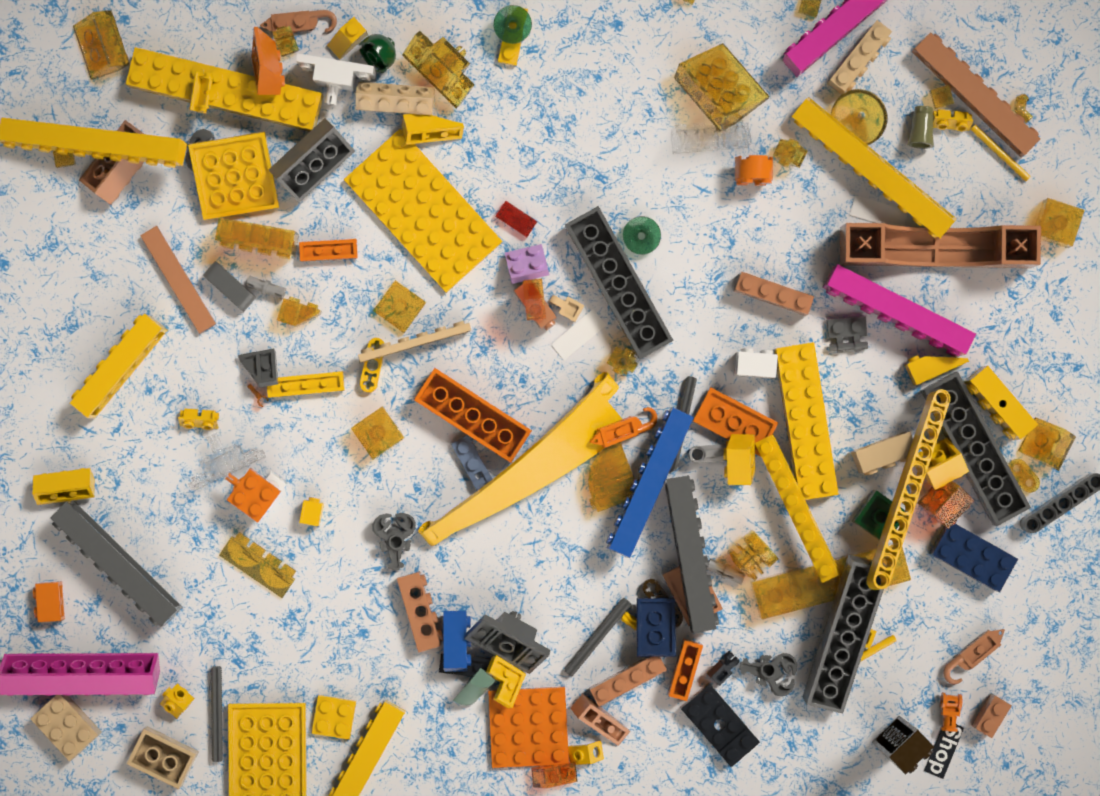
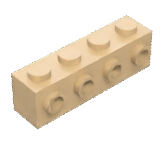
[827,20,892,95]
[356,82,435,115]

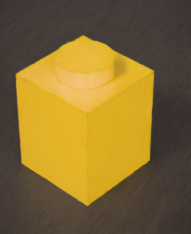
[299,497,324,526]

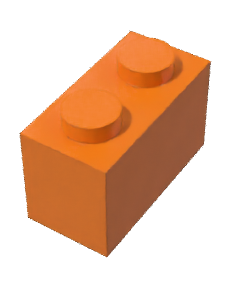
[33,581,65,622]

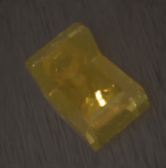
[272,26,299,57]

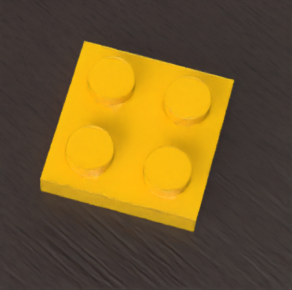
[312,695,357,740]

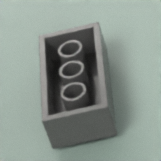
[268,118,355,203]

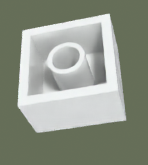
[734,348,778,379]

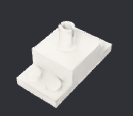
[296,53,377,106]

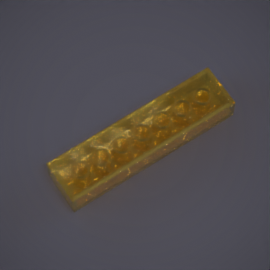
[750,543,911,619]

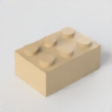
[850,432,913,476]
[31,695,102,762]
[127,726,199,789]

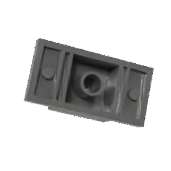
[464,611,551,674]

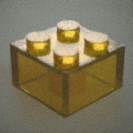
[1035,198,1085,248]
[351,406,405,460]

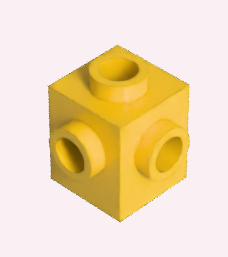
[160,683,195,719]

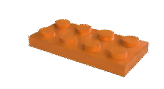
[693,387,778,457]

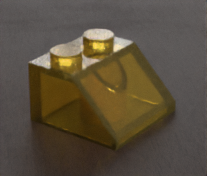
[1018,417,1076,471]

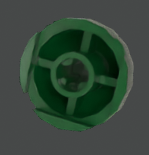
[359,34,396,73]

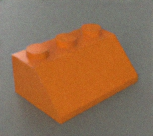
[251,27,285,95]

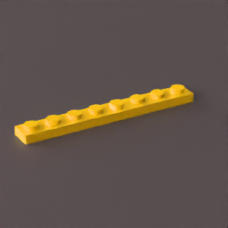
[755,435,841,583]

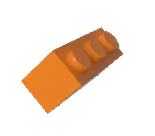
[667,638,703,701]

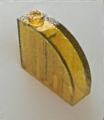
[588,442,635,512]

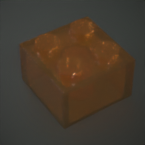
[917,481,974,529]

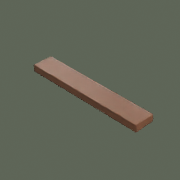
[140,226,216,334]

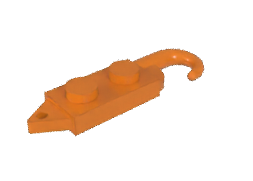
[589,407,658,448]

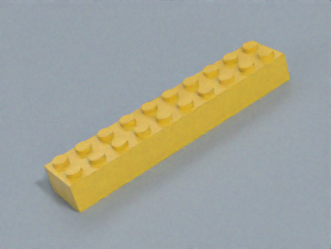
[126,47,324,132]

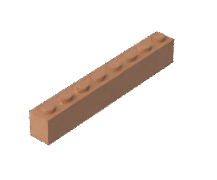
[912,32,1041,158]

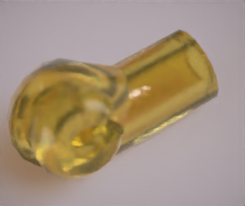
[1014,94,1033,123]

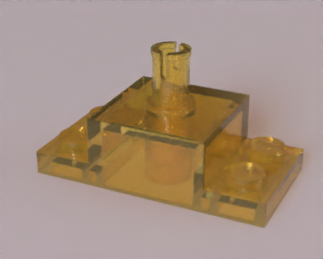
[402,31,475,109]

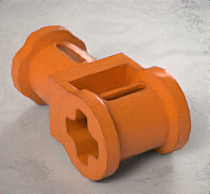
[940,692,963,732]

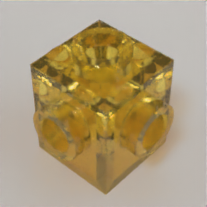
[773,138,808,168]
[607,346,638,376]

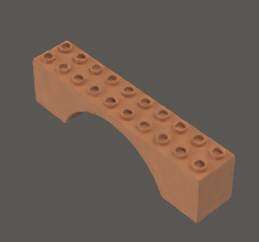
[840,223,1041,268]

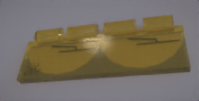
[219,532,296,598]

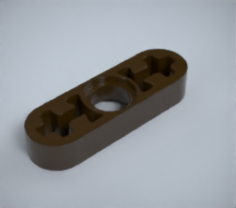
[642,579,683,627]

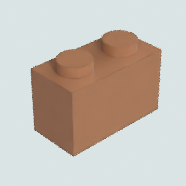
[971,693,1012,738]

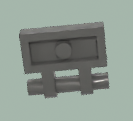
[827,316,868,353]

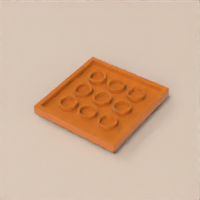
[488,686,569,768]

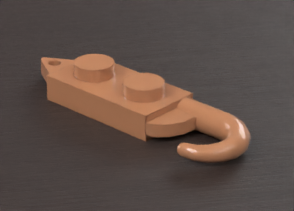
[260,10,337,35]
[943,629,1005,684]

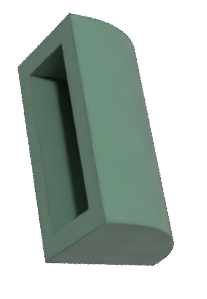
[453,668,495,706]

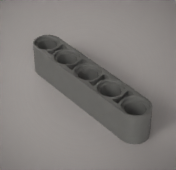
[1020,473,1100,533]

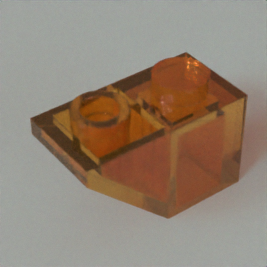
[523,278,546,321]
[531,762,578,789]

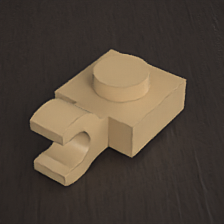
[549,295,584,322]

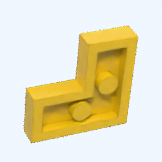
[486,655,526,709]

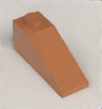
[571,693,630,746]

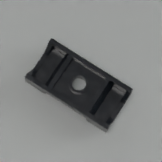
[680,683,760,767]

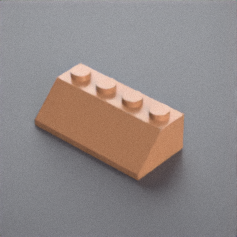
[79,120,144,205]

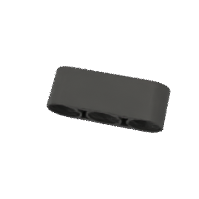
[203,261,256,312]

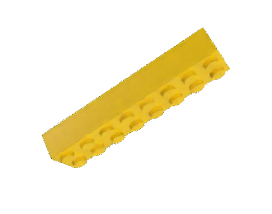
[774,342,839,500]

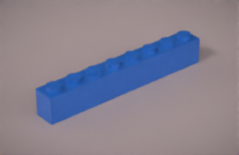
[606,407,694,558]

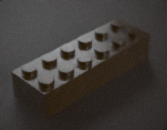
[872,716,934,775]

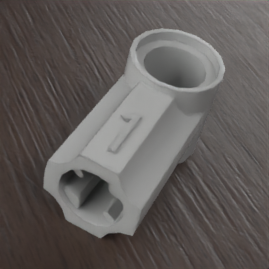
[688,444,727,463]

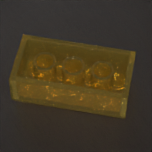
[215,217,299,259]

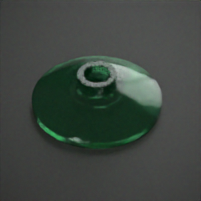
[493,5,532,44]
[623,216,661,255]

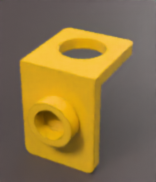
[568,741,604,765]

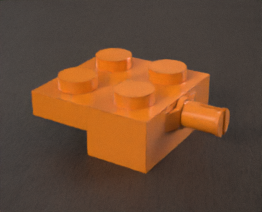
[225,468,281,523]

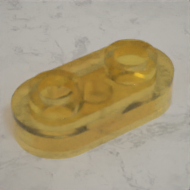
[1008,459,1040,493]

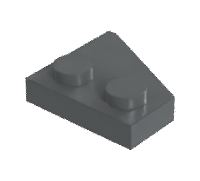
[238,348,278,388]

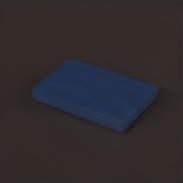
[636,598,676,657]

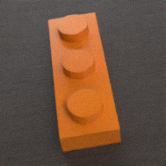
[299,239,358,262]

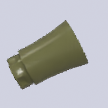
[907,106,934,149]

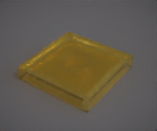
[373,280,427,333]

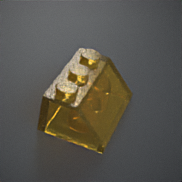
[73,10,130,80]

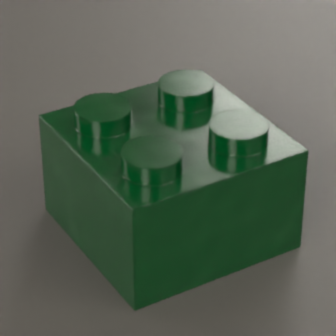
[852,490,905,540]

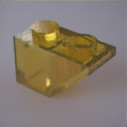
[277,296,322,327]

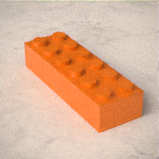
[414,368,532,463]

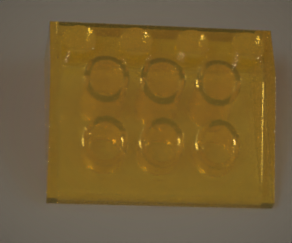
[674,43,770,132]

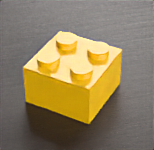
[723,434,756,485]
[918,438,969,490]

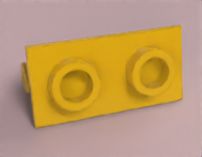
[189,71,214,114]
[933,109,973,132]
[178,408,219,430]

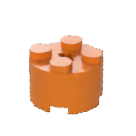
[735,155,773,186]

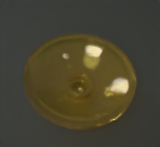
[831,89,888,145]

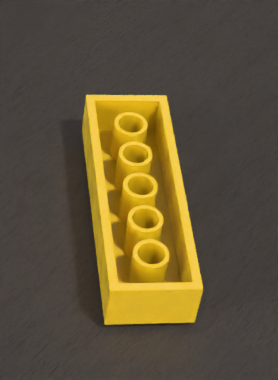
[70,313,168,419]

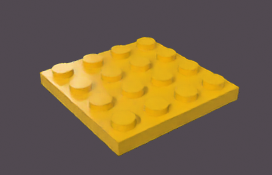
[188,131,279,220]

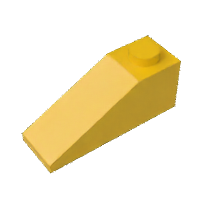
[401,114,464,145]
[904,355,969,386]

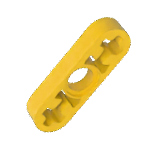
[360,338,385,393]

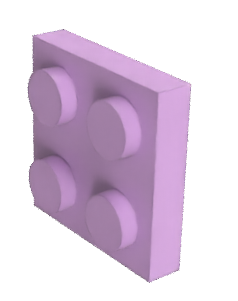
[505,244,549,284]

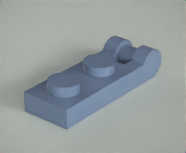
[451,435,492,491]

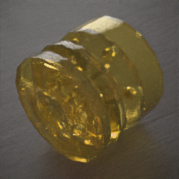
[727,530,779,581]

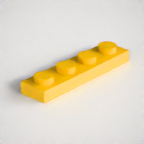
[267,371,345,398]

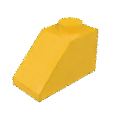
[327,17,368,60]

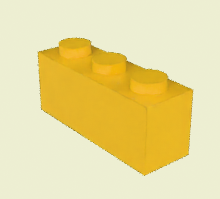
[32,468,95,505]

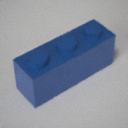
[443,611,471,672]

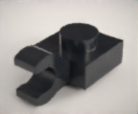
[707,651,740,686]

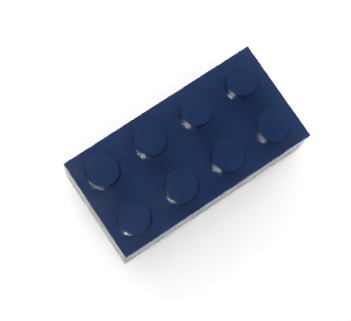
[929,520,1018,593]

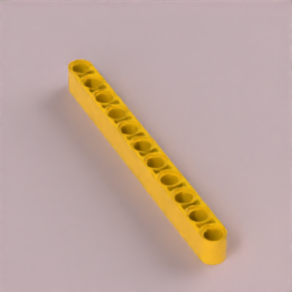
[866,389,950,590]

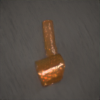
[247,383,269,407]

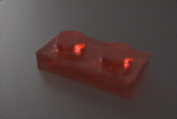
[495,201,538,238]

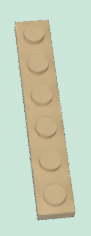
[358,321,471,363]

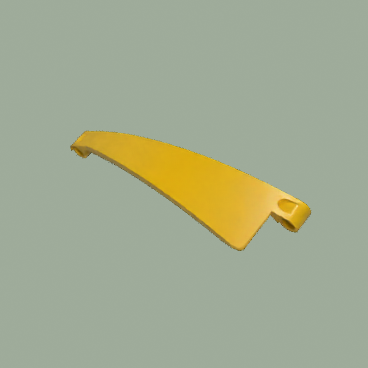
[418,372,622,546]

